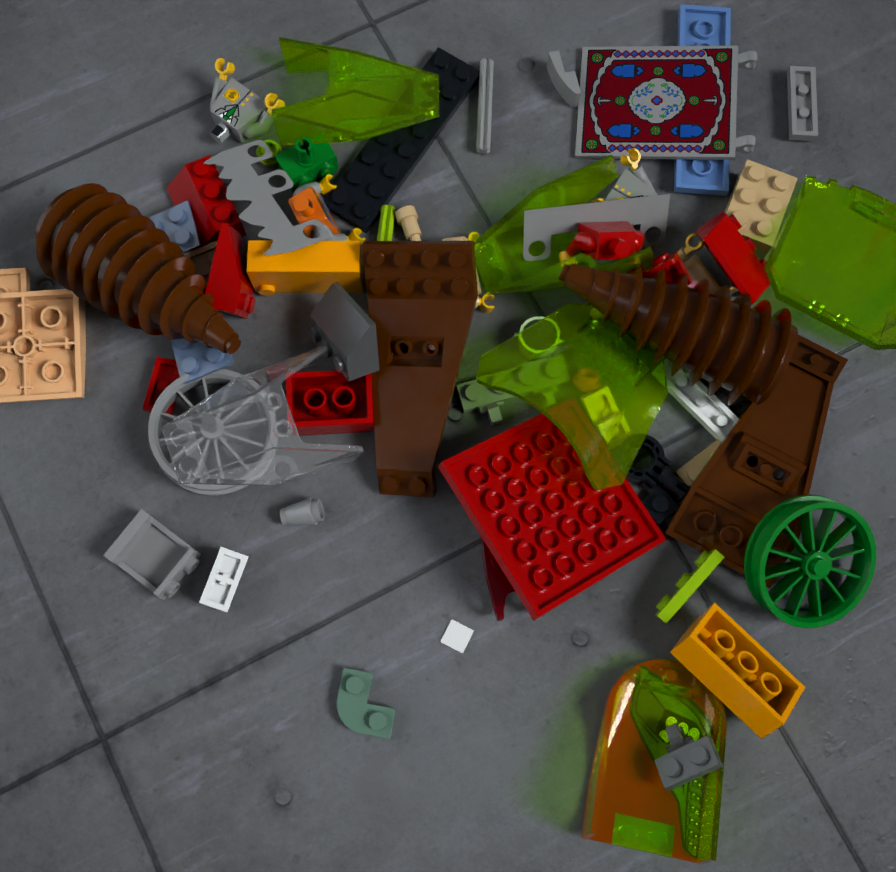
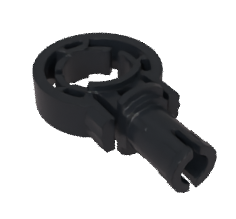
[615,434,690,501]

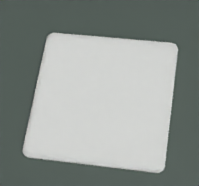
[441,619,474,653]

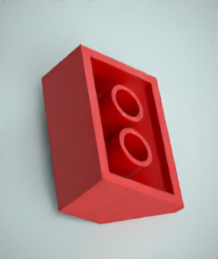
[167,155,247,250]
[695,211,773,305]

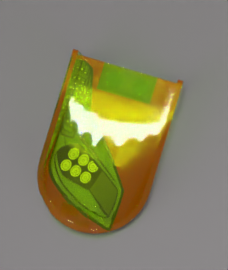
[581,659,727,865]

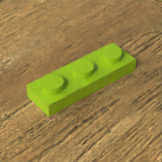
[655,549,725,623]

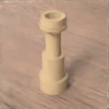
[395,205,422,241]

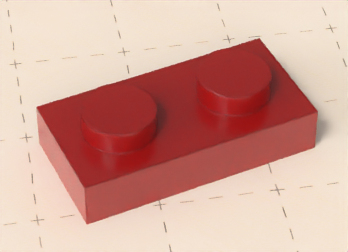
[142,356,180,415]

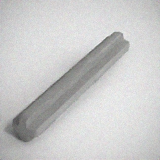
[476,58,494,154]

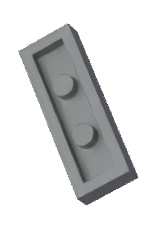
[787,66,818,141]

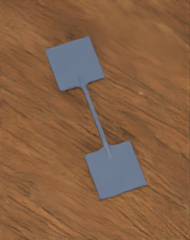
[149,200,234,384]

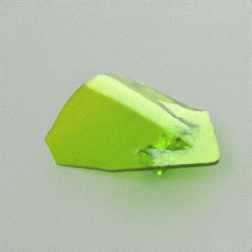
[476,304,668,490]

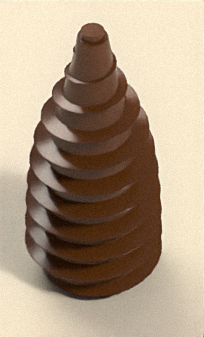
[35,183,241,354]
[558,263,798,405]

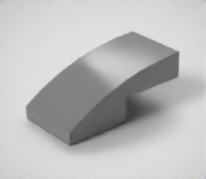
[546,50,581,108]

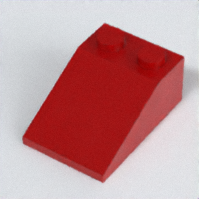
[204,222,256,319]

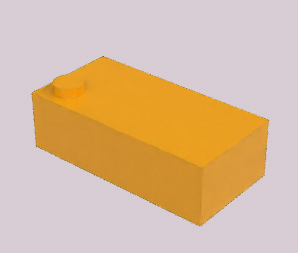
[247,240,364,296]
[670,603,805,739]

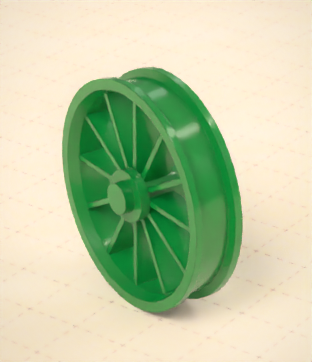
[744,494,877,628]

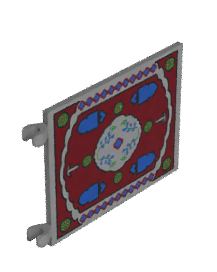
[575,45,757,160]

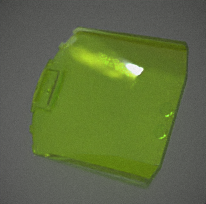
[764,176,896,350]

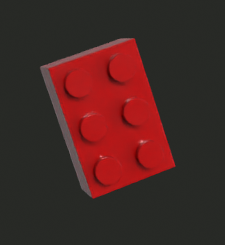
[286,370,375,436]

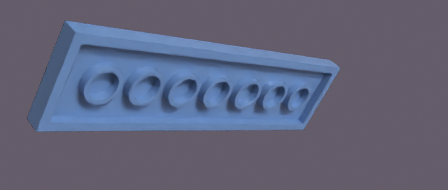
[674,4,731,196]

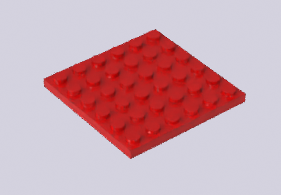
[438,398,666,621]

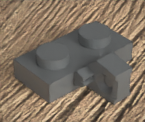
[654,723,723,791]

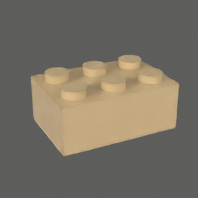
[724,159,798,259]

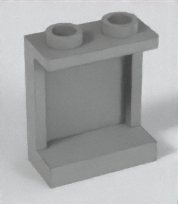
[103,509,201,600]

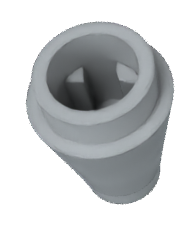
[280,497,324,525]

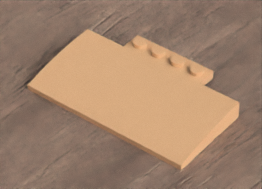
[0,268,86,404]

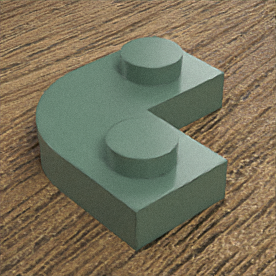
[337,668,396,739]

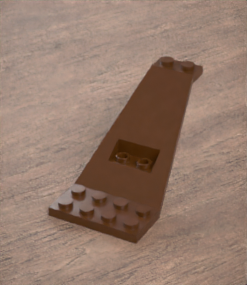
[361,241,478,497]
[665,335,848,588]

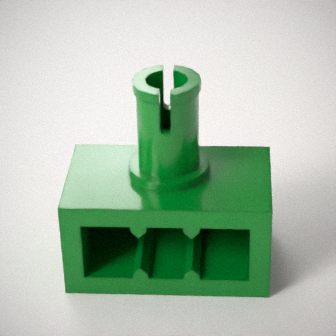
[275,132,339,193]

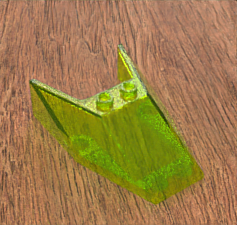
[272,37,439,145]
[474,155,654,295]

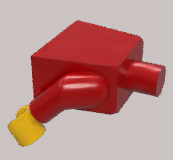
[559,221,645,268]

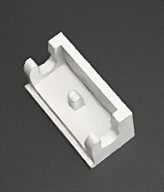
[199,547,249,612]

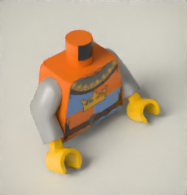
[288,174,366,244]

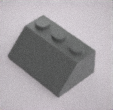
[308,282,380,381]

